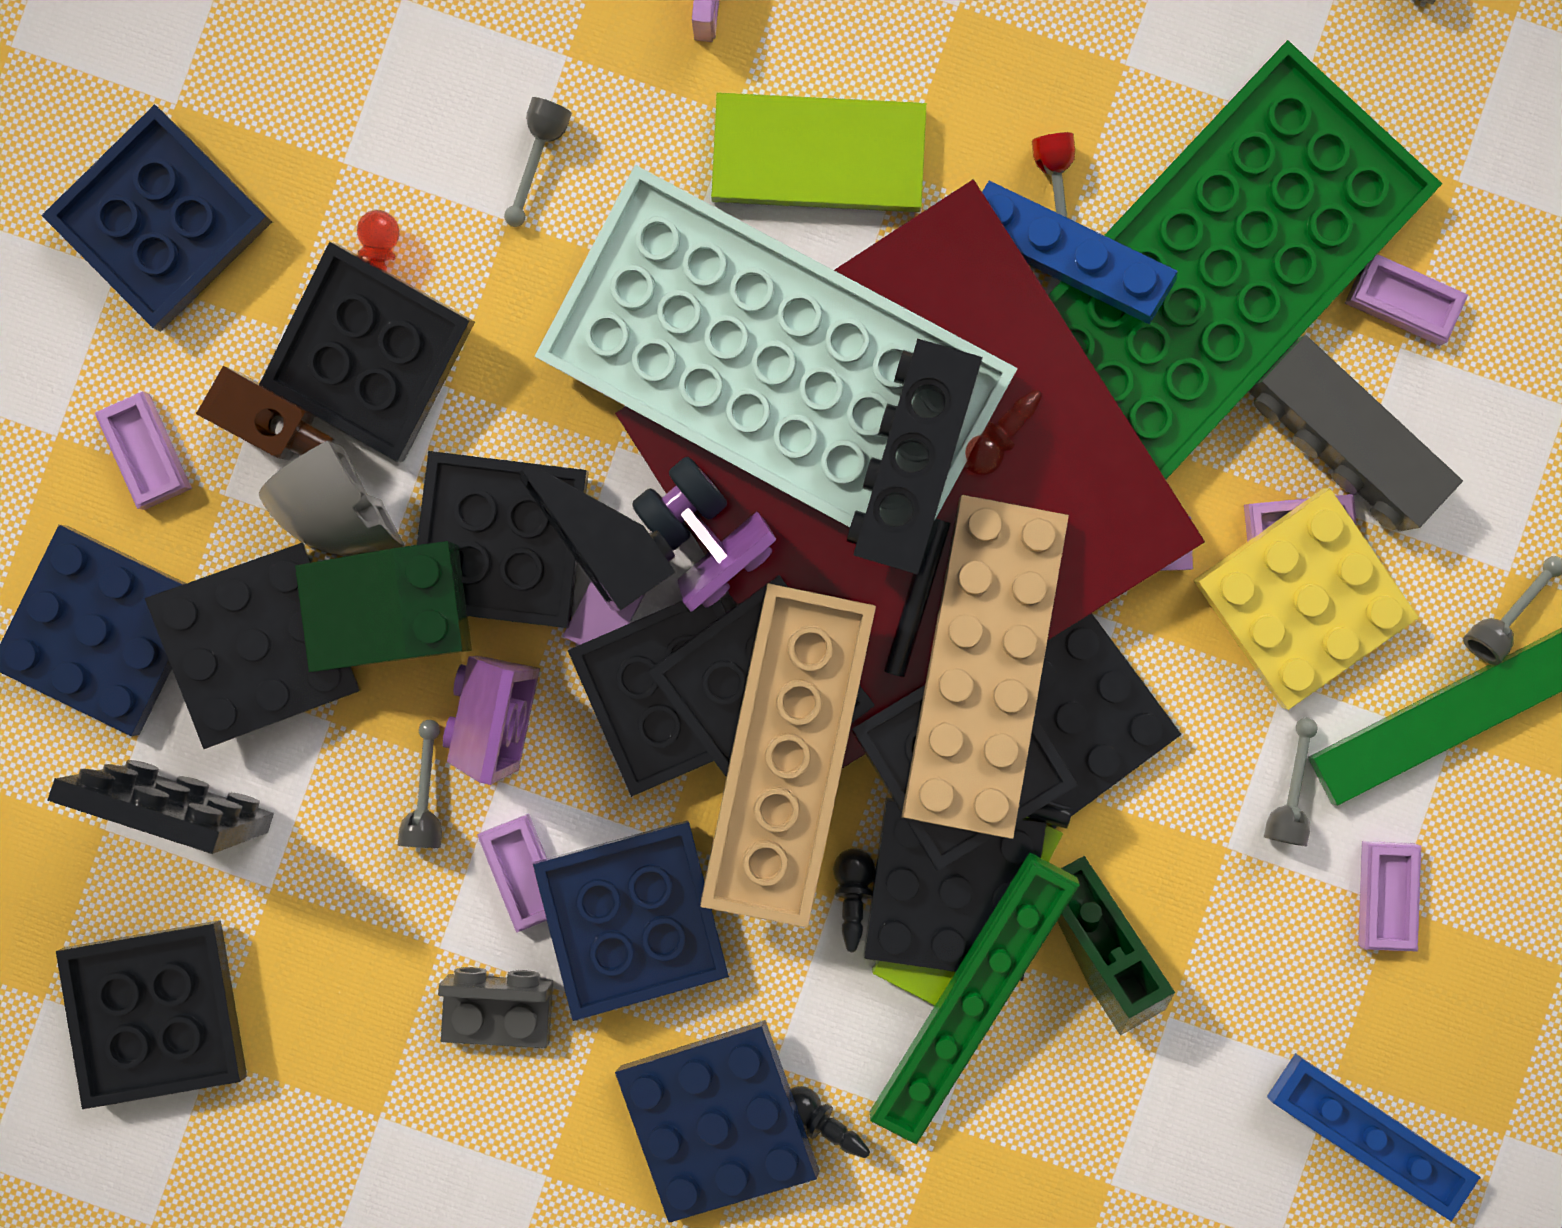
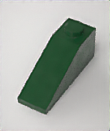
[1057,856,1175,1036]

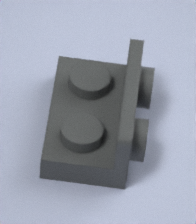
[438,967,553,1048]

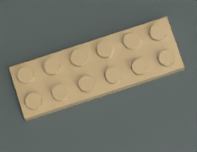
[901,495,1069,839]
[700,583,876,928]

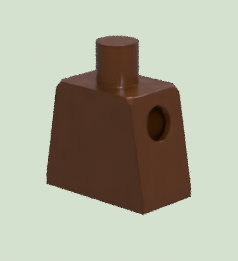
[196,366,335,460]

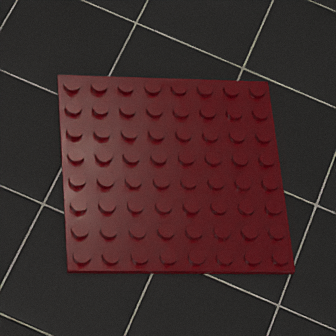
[615,179,1205,768]

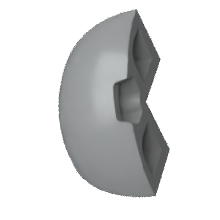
[259,441,405,556]

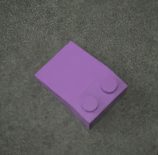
[443,656,540,785]

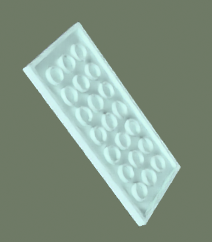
[534,165,1018,527]

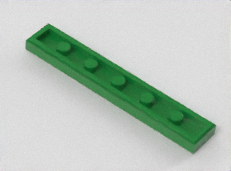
[1308,628,1562,806]
[870,853,1080,1145]

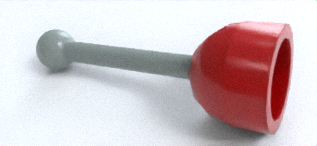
[1031,132,1076,217]

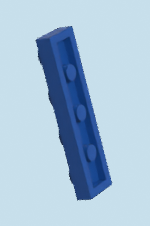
[982,180,1178,325]
[1267,1053,1481,1222]

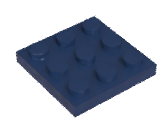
[41,104,272,332]
[0,525,186,736]
[533,820,729,1021]
[615,1020,820,1223]

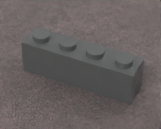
[1248,334,1463,531]

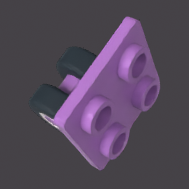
[632,457,776,611]

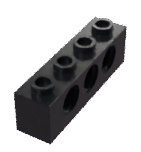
[846,338,983,574]

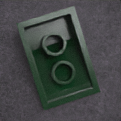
[295,541,472,672]

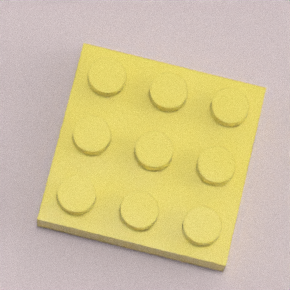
[1193,488,1419,710]

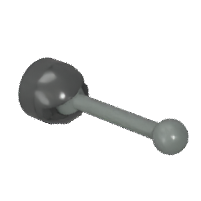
[504,97,572,227]
[1463,556,1562,665]
[1264,718,1318,847]
[397,720,442,848]

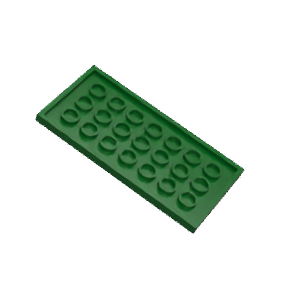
[1048,40,1443,480]

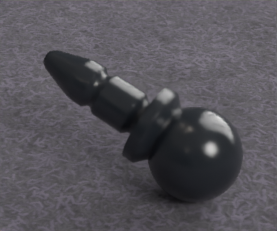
[833,848,875,953]
[791,1086,870,1158]

